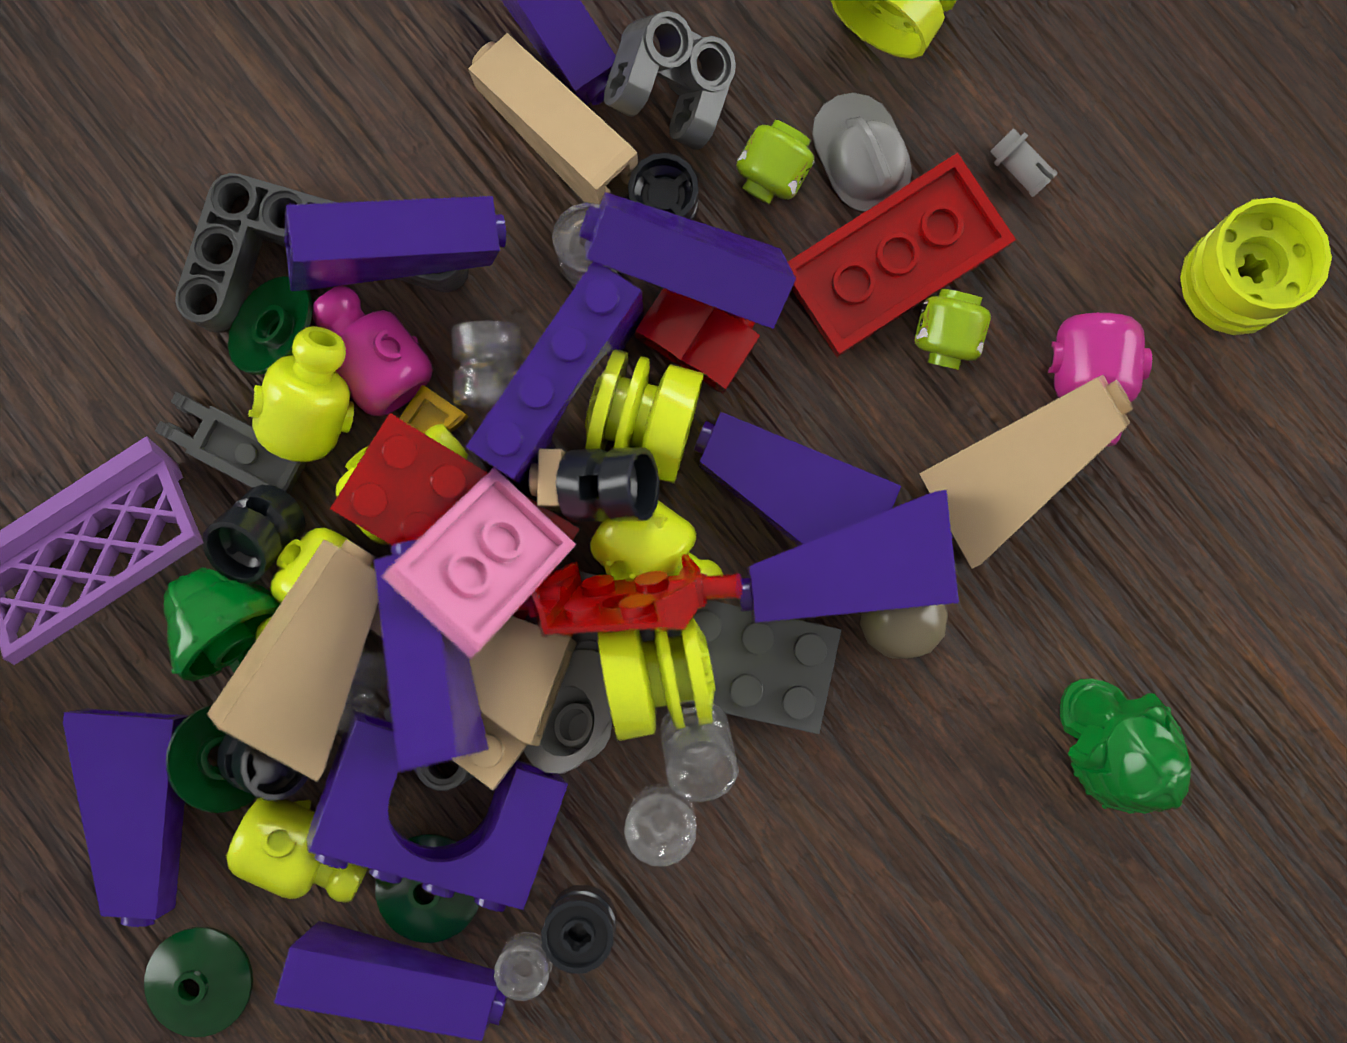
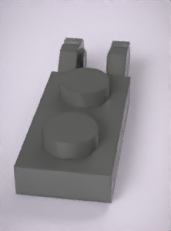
[155,392,307,495]

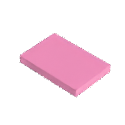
[382,467,576,659]

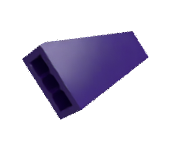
[501,0,616,105]
[579,192,796,329]
[284,196,506,291]
[694,412,901,546]
[739,490,959,623]
[374,540,489,771]
[63,708,189,927]
[274,921,508,1041]

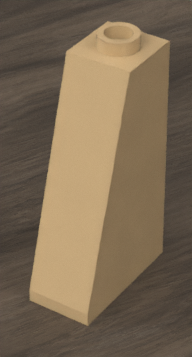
[468,33,638,207]
[919,375,1133,569]
[207,540,378,781]
[370,600,577,747]

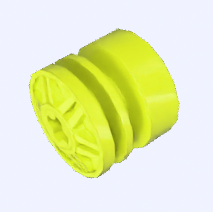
[831,0,957,59]
[1180,197,1332,335]
[585,349,704,483]
[597,617,716,741]

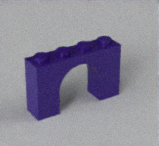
[466,261,644,490]
[307,710,568,912]

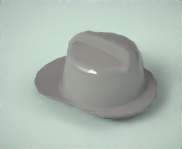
[812,93,912,212]
[524,650,612,774]

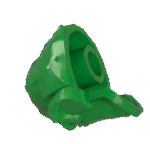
[164,567,280,681]
[1060,678,1191,814]

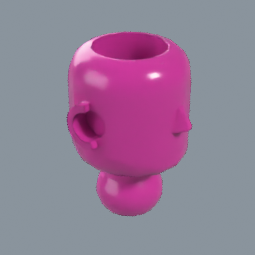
[312,285,433,416]
[1048,313,1152,447]

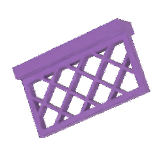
[0,436,204,665]

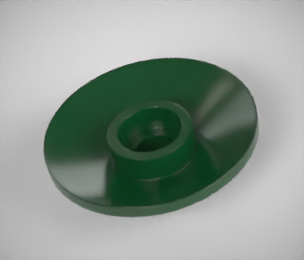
[228,276,313,375]
[166,704,257,813]
[375,834,480,943]
[144,927,253,1037]

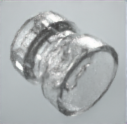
[494,932,553,1001]

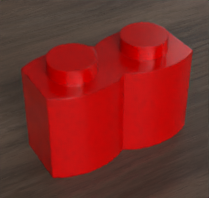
[635,288,760,394]

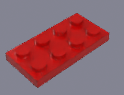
[788,152,1016,357]
[330,413,579,620]

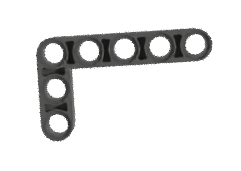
[175,173,469,333]

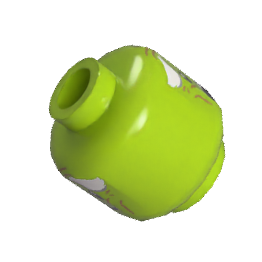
[736,120,814,204]
[915,288,991,370]

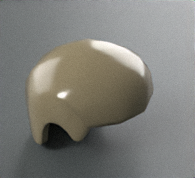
[860,604,948,659]

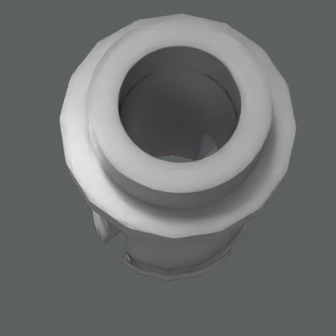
[990,128,1058,197]

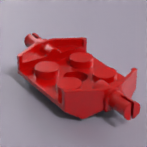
[516,554,742,638]

